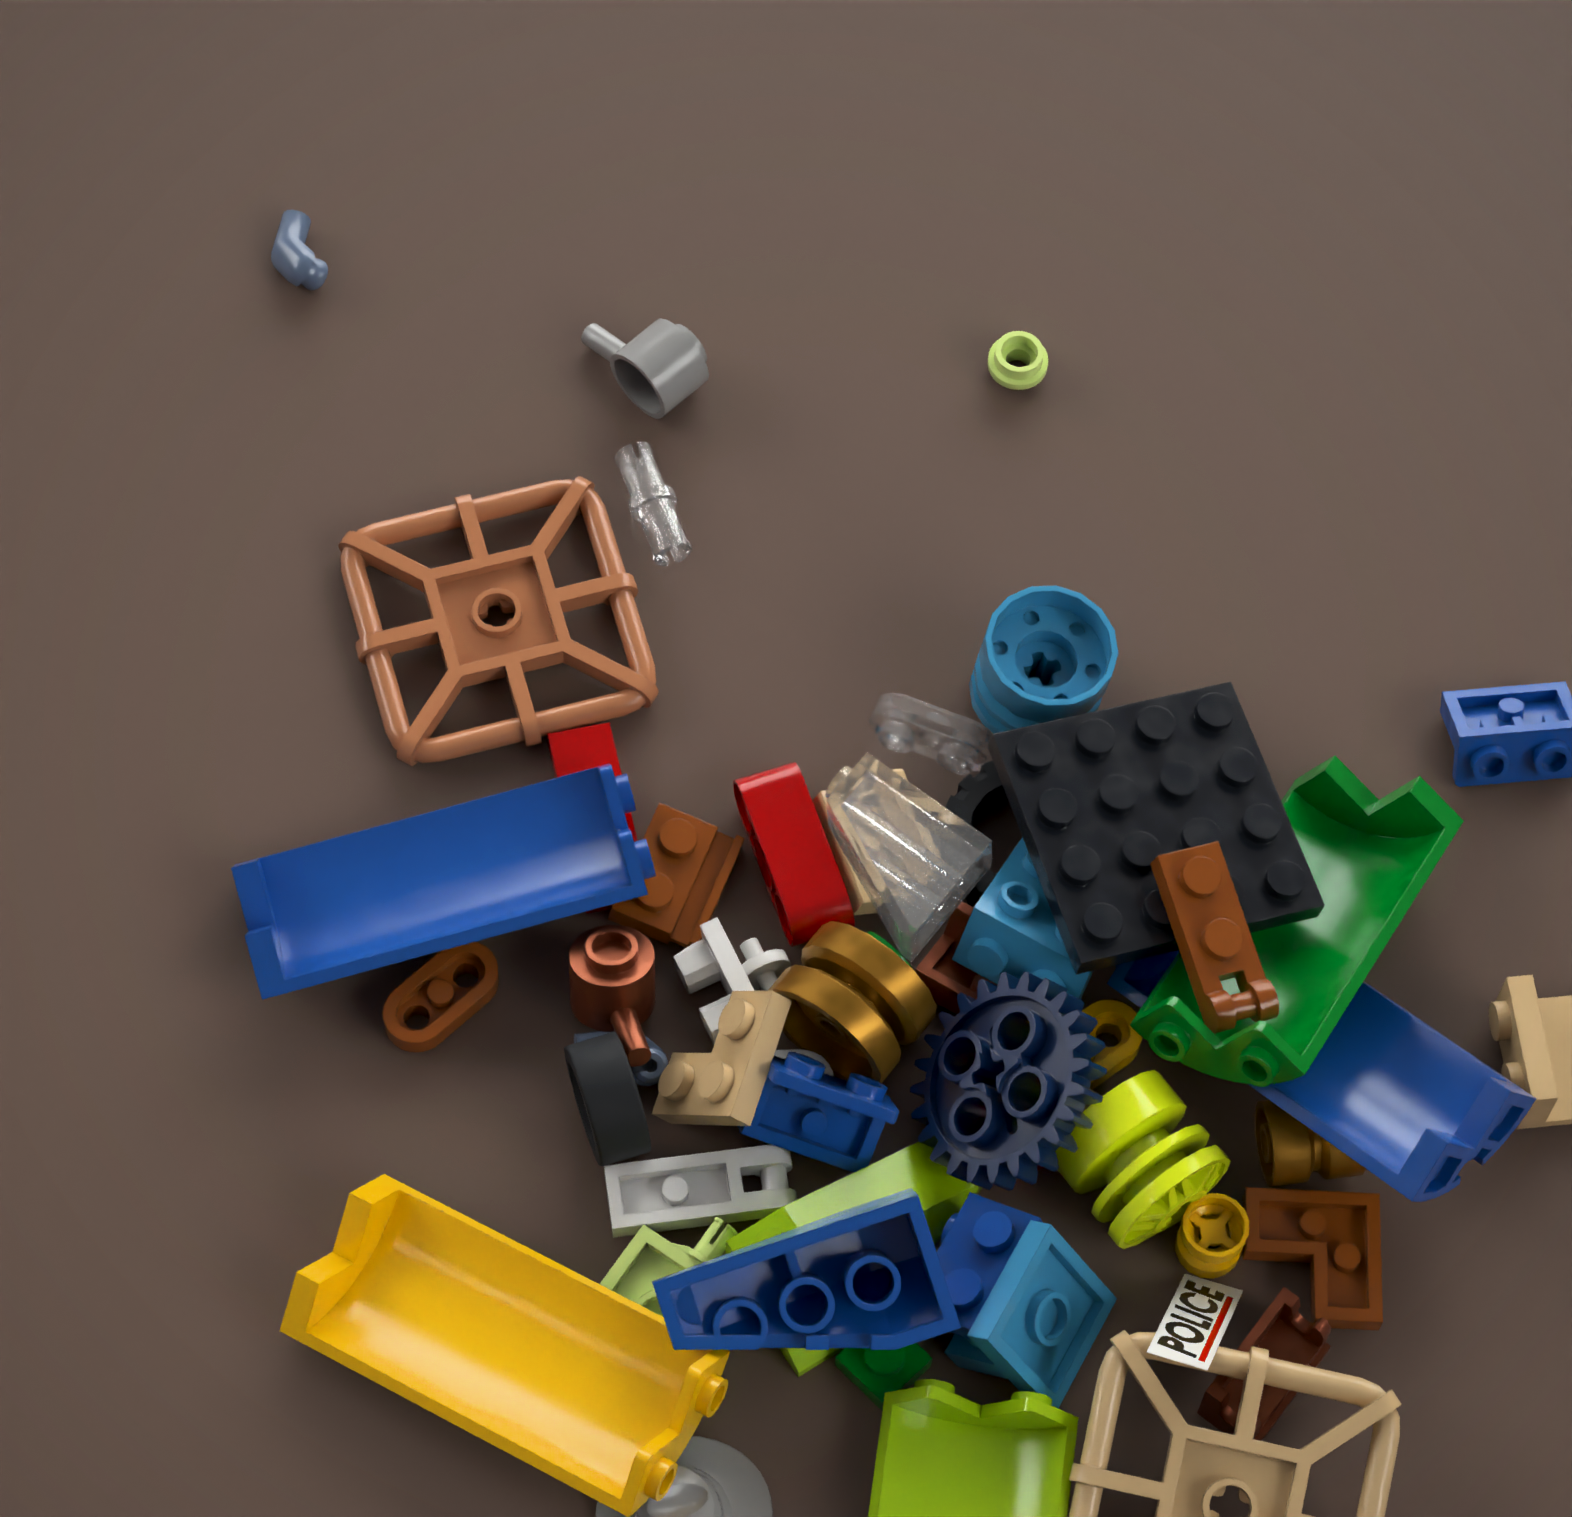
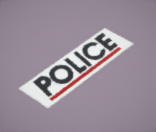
[1146,1274,1243,1371]

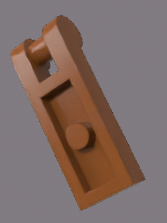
[1150,841,1279,1033]

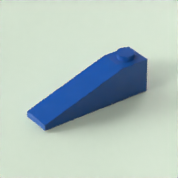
[652,1188,961,1350]

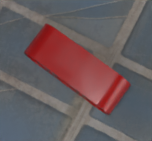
[733,762,855,947]

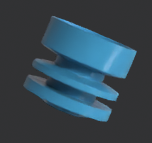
[969,585,1118,734]

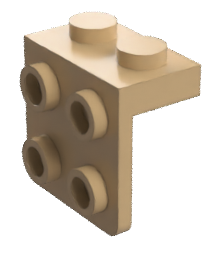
[1489,975,1572,1129]

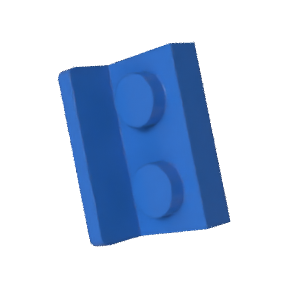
[1440,681,1572,787]

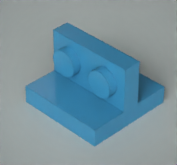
[944,1220,1117,1408]

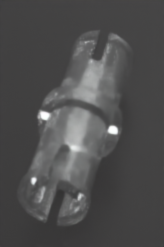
[614,442,692,566]

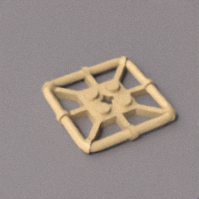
[1069,1330,1402,1517]

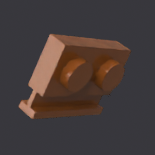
[608,802,745,948]

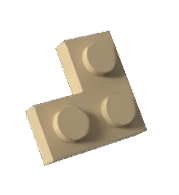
[652,990,792,1126]

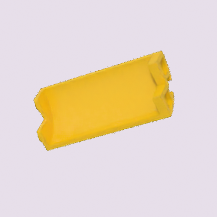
[279,1174,730,1517]

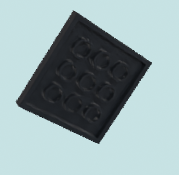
[988,682,1325,975]

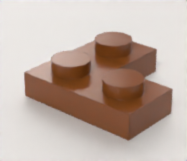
[1242,1187,1383,1331]

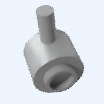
[581,318,709,419]

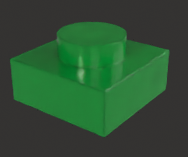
[835,1343,932,1411]

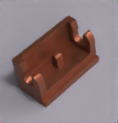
[1197,1287,1331,1441]

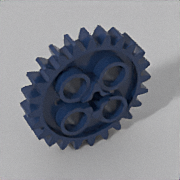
[910,972,1107,1191]

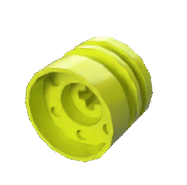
[1055,1069,1231,1249]

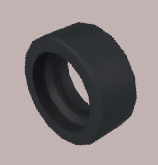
[564,1032,651,1166]

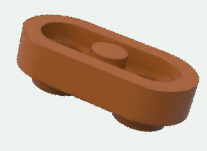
[383,942,499,1053]

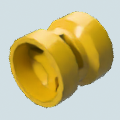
[1175,1193,1250,1279]

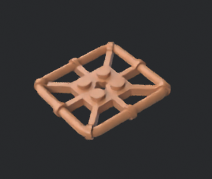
[338,476,659,766]

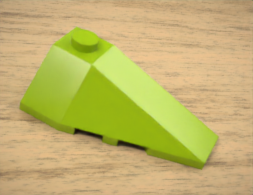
[725,1142,982,1377]

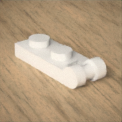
[604,1144,798,1238]

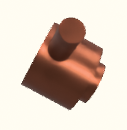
[569,925,655,1067]

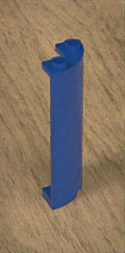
[231,763,656,1000]
[1107,950,1536,1202]

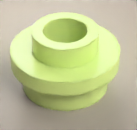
[987,331,1048,390]

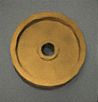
[769,921,937,1083]

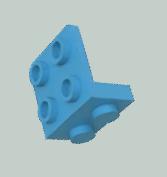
[952,838,1093,999]

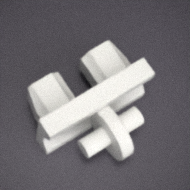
[673,917,791,1045]

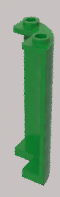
[1130,755,1464,1087]

